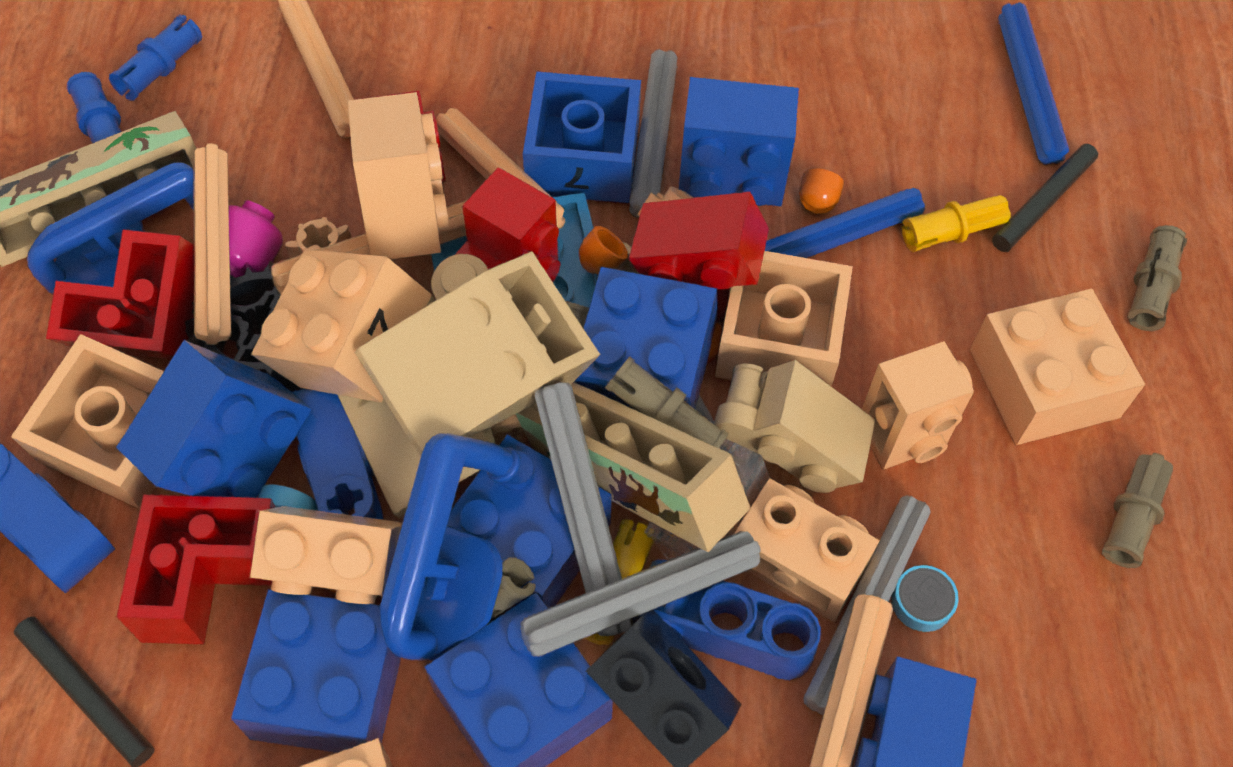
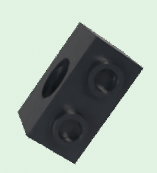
[586,610,742,767]

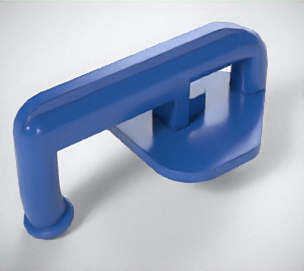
[27,163,194,294]
[380,433,521,661]

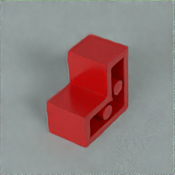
[435,167,561,299]
[629,192,769,321]
[46,230,194,360]
[117,495,276,645]

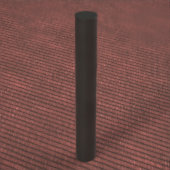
[992,144,1098,252]
[14,617,155,767]

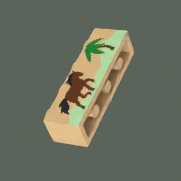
[0,111,196,267]
[516,382,751,552]

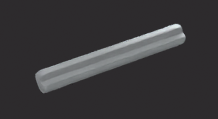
[629,49,678,218]
[535,382,633,636]
[803,495,931,715]
[520,531,761,657]

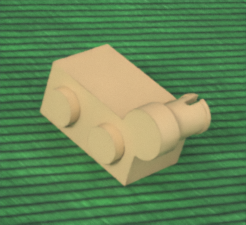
[714,360,875,493]

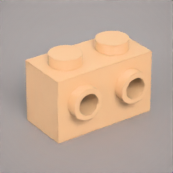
[862,341,974,470]
[734,478,880,622]
[250,506,403,604]

